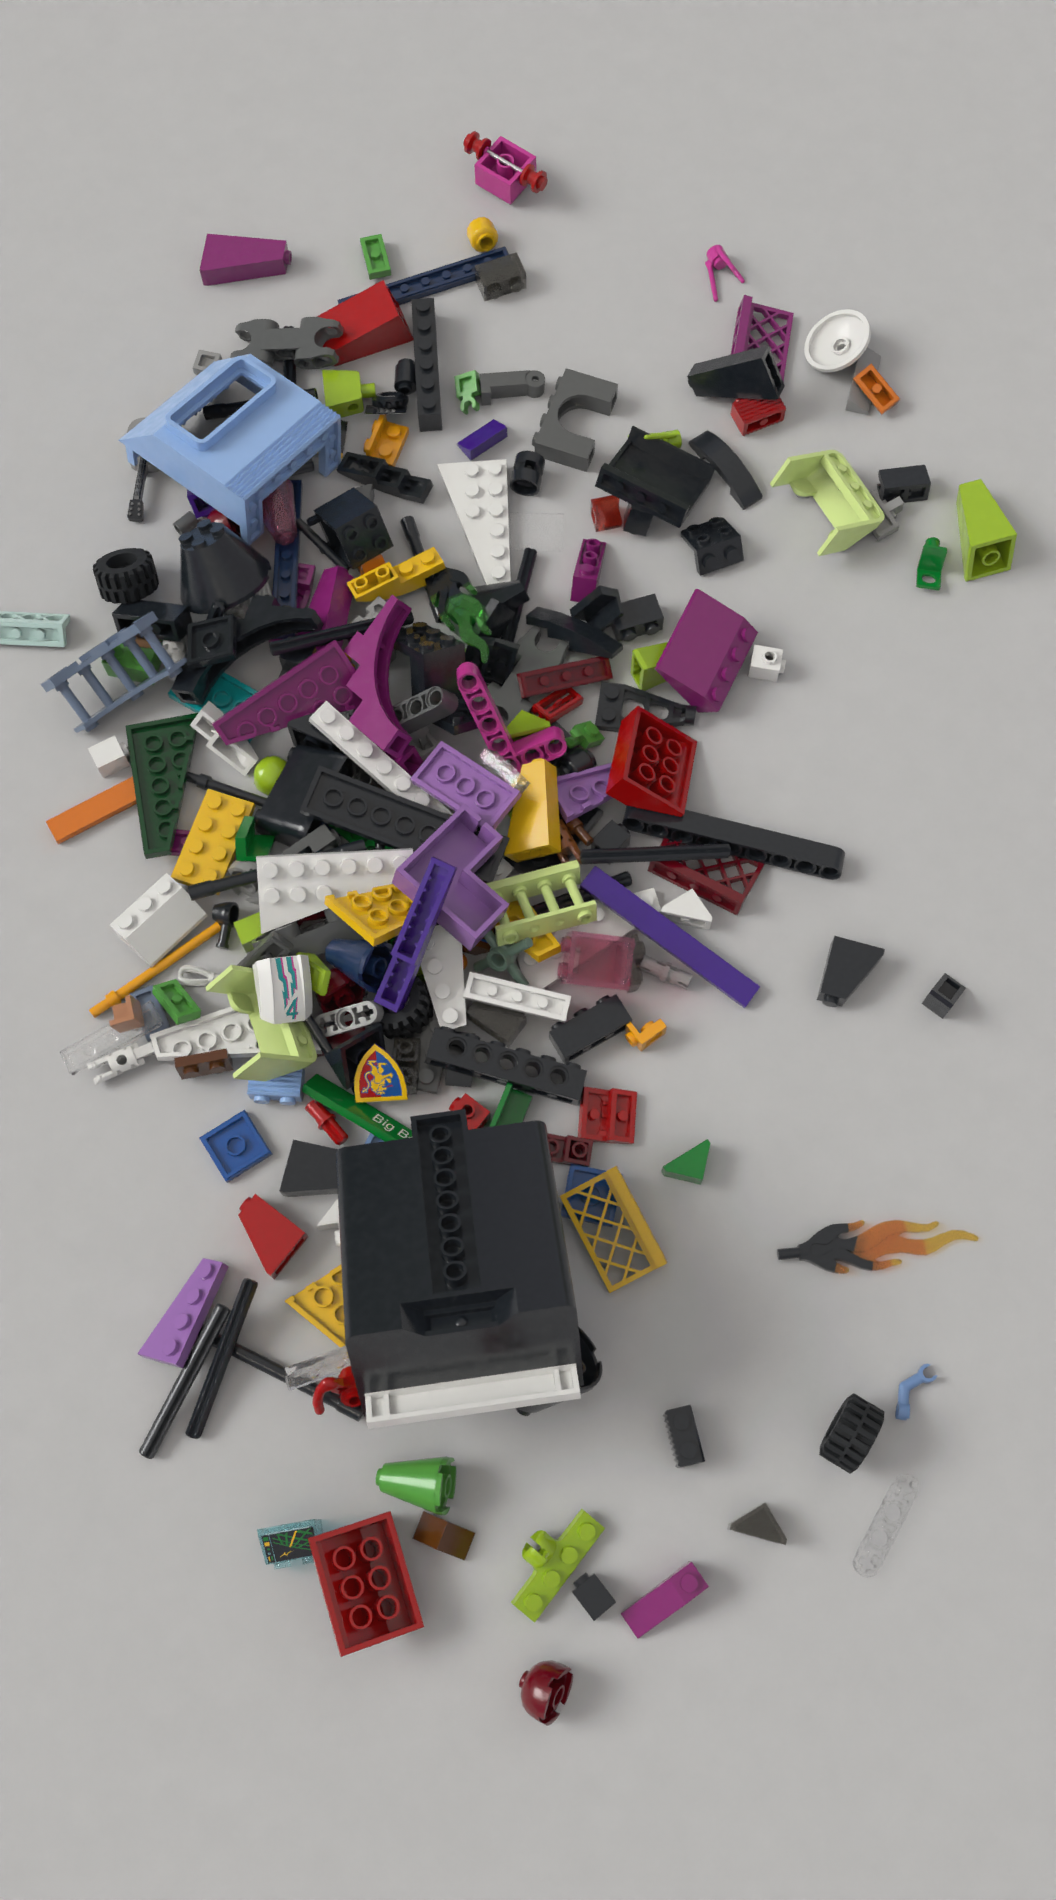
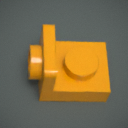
[625,1018,667,1051]

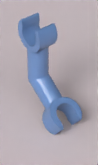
[895,1364,937,1420]

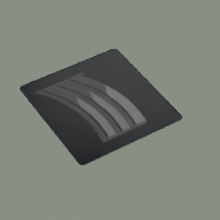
[364,405,407,415]

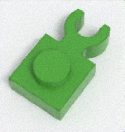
[454,370,481,415]

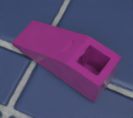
[570,539,606,602]

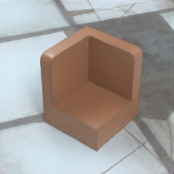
[109,995,145,1033]

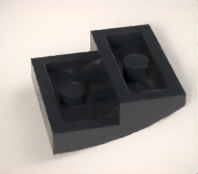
[465,635,520,686]

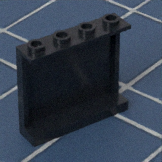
[595,426,716,528]

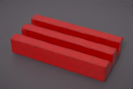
[532,688,584,724]

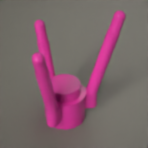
[705,245,745,302]

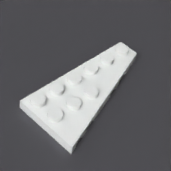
[437,459,511,585]
[256,848,413,934]
[516,888,661,989]
[150,1007,322,1061]

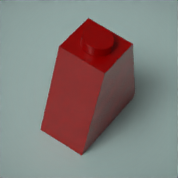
[238,1194,308,1280]

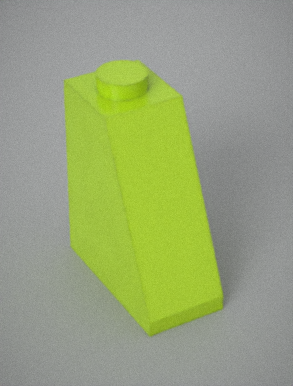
[630,642,668,691]

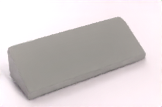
[845,347,881,415]

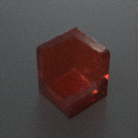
[590,495,623,532]

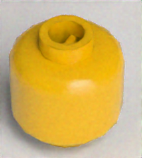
[467,217,498,253]

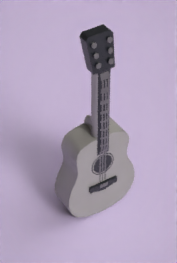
[127,417,160,522]

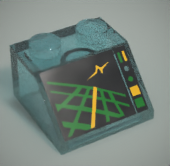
[257,1519,323,1570]

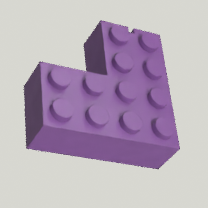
[392,803,510,951]

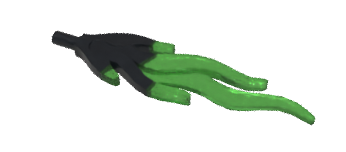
[430,567,492,663]

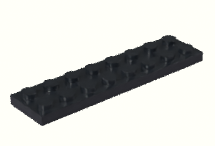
[300,765,510,883]

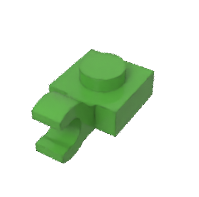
[565,721,605,749]

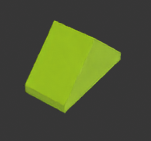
[503,710,554,743]

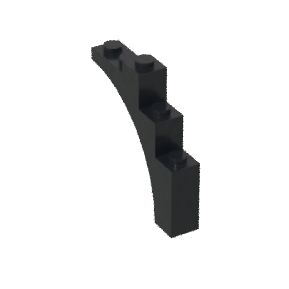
[171,595,324,705]

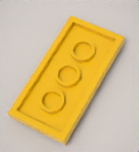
[171,789,256,895]

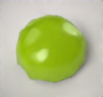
[254,756,287,795]

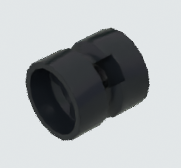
[510,450,545,496]

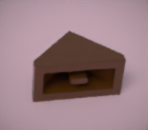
[412,1511,475,1561]

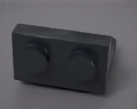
[681,517,744,576]

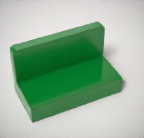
[235,816,275,862]
[489,1083,533,1127]

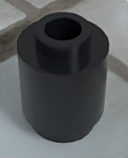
[394,358,416,395]

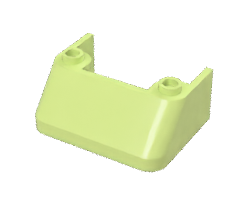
[770,450,885,556]
[206,965,317,1081]

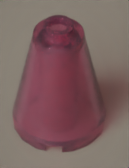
[262,478,297,545]

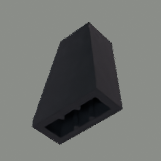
[817,936,885,1007]

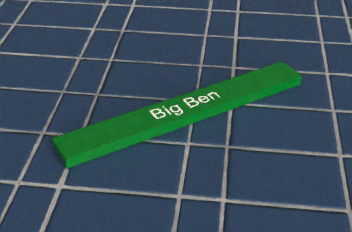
[302,1073,412,1141]

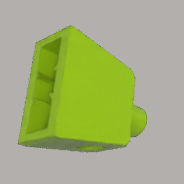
[322,370,376,418]

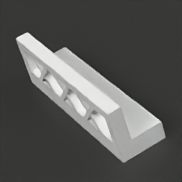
[463,972,571,1023]

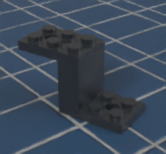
[393,622,494,736]

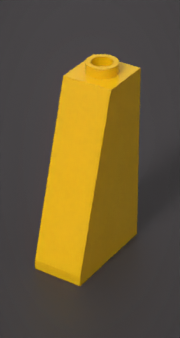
[504,758,561,863]

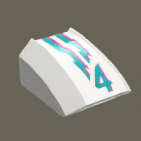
[252,955,313,1024]

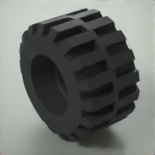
[93,548,159,604]
[363,977,433,1040]
[819,1393,884,1474]

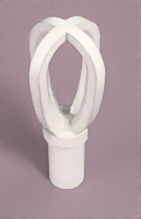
[178,965,219,986]

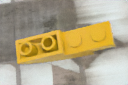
[347,547,445,602]

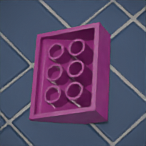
[655,589,758,713]

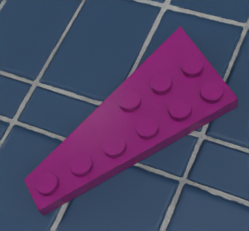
[211,640,363,745]

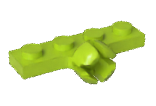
[511,1509,605,1623]

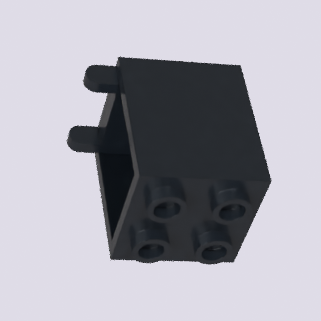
[306,487,394,570]

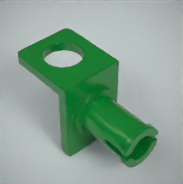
[916,537,947,590]

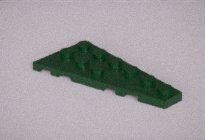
[125,713,198,859]

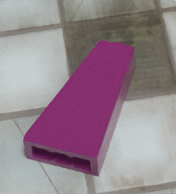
[199,234,292,286]
[297,566,355,651]

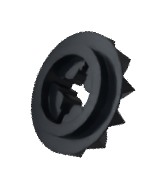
[372,391,409,409]

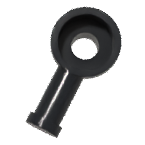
[212,902,239,950]

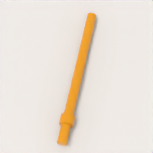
[89,922,221,1018]

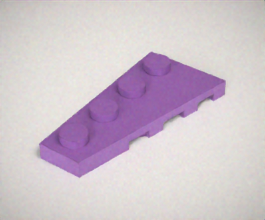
[557,763,613,823]
[137,1258,229,1369]

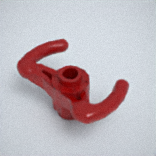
[312,1366,361,1415]

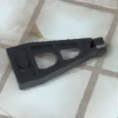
[595,682,696,732]

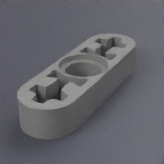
[315,1000,384,1037]

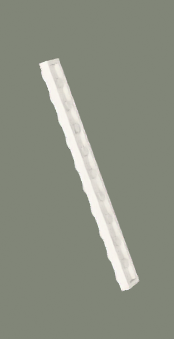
[309,701,514,881]

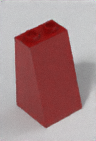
[318,280,414,367]

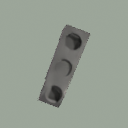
[479,370,545,406]

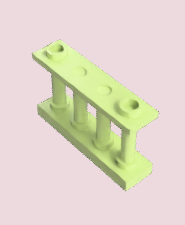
[486,860,597,947]

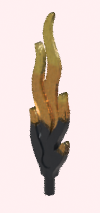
[777,1220,979,1274]

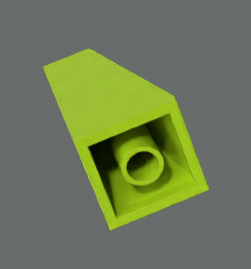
[956,479,1017,582]

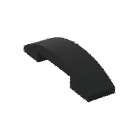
[689,430,763,510]

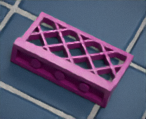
[730,295,794,381]

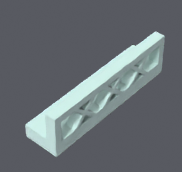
[0,611,70,647]

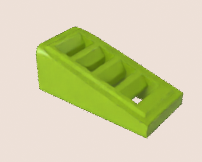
[296,952,331,996]

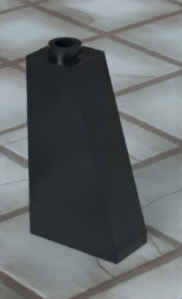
[687,345,785,400]
[279,1140,339,1197]

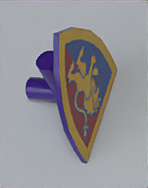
[354,1043,408,1103]

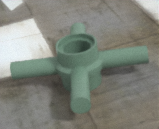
[473,930,533,985]

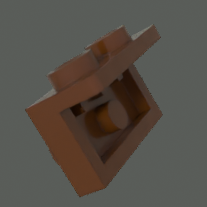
[174,1048,234,1080]

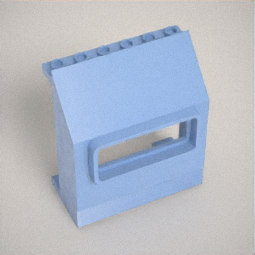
[118,354,341,545]

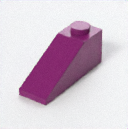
[620,1561,709,1639]

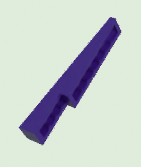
[374,857,457,1013]

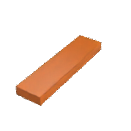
[46,776,137,845]

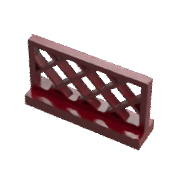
[648,838,765,916]

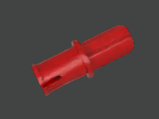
[305,1100,348,1146]

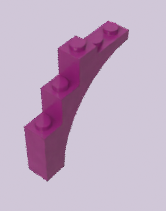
[344,595,413,759]

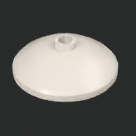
[804,309,871,372]

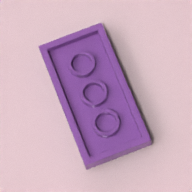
[410,741,522,829]

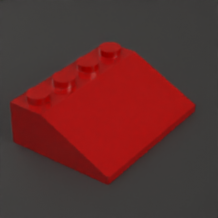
[606,706,697,817]
[308,1511,424,1657]

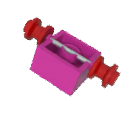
[463,131,548,205]

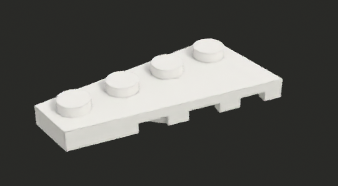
[420,925,467,1029]

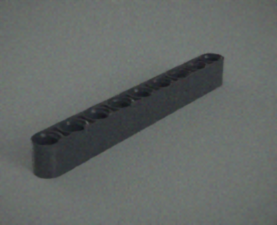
[622,806,845,880]

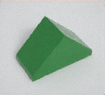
[661,1139,711,1185]

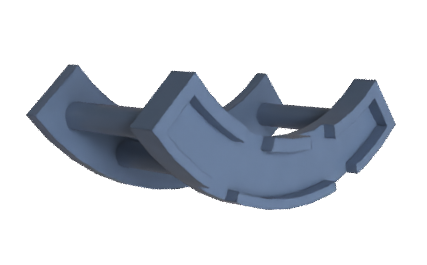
[41,611,187,733]

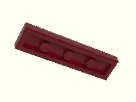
[516,656,613,698]

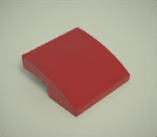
[578,1086,637,1144]

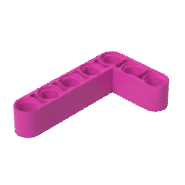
[456,662,567,777]

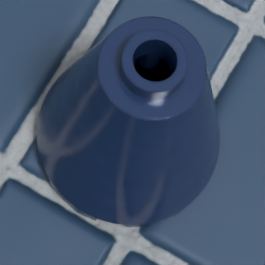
[325,939,393,993]

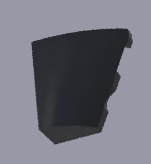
[469,580,530,610]

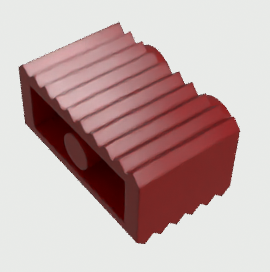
[730,397,786,436]

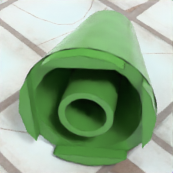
[376,1456,456,1515]

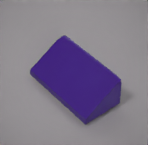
[457,419,508,461]

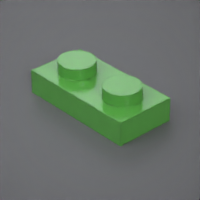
[360,234,391,280]
[152,979,201,1025]

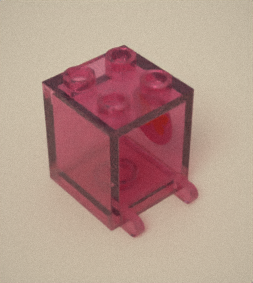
[557,931,636,991]

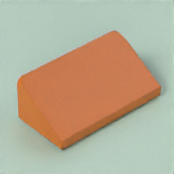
[853,363,900,415]

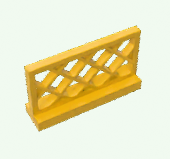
[560,1166,668,1293]

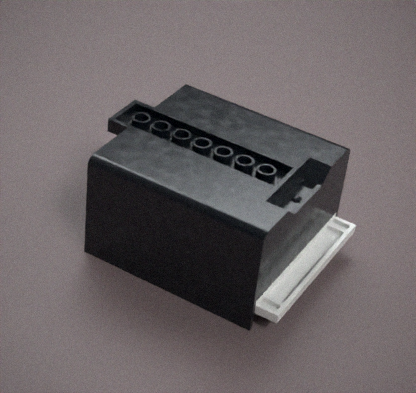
[336,1109,584,1429]

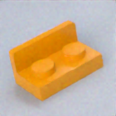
[363,414,409,467]

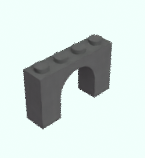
[532,368,618,472]

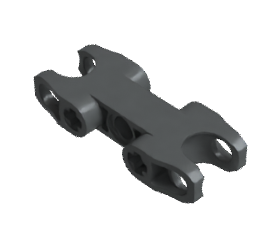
[230,316,344,370]
[480,625,569,740]
[251,908,365,957]

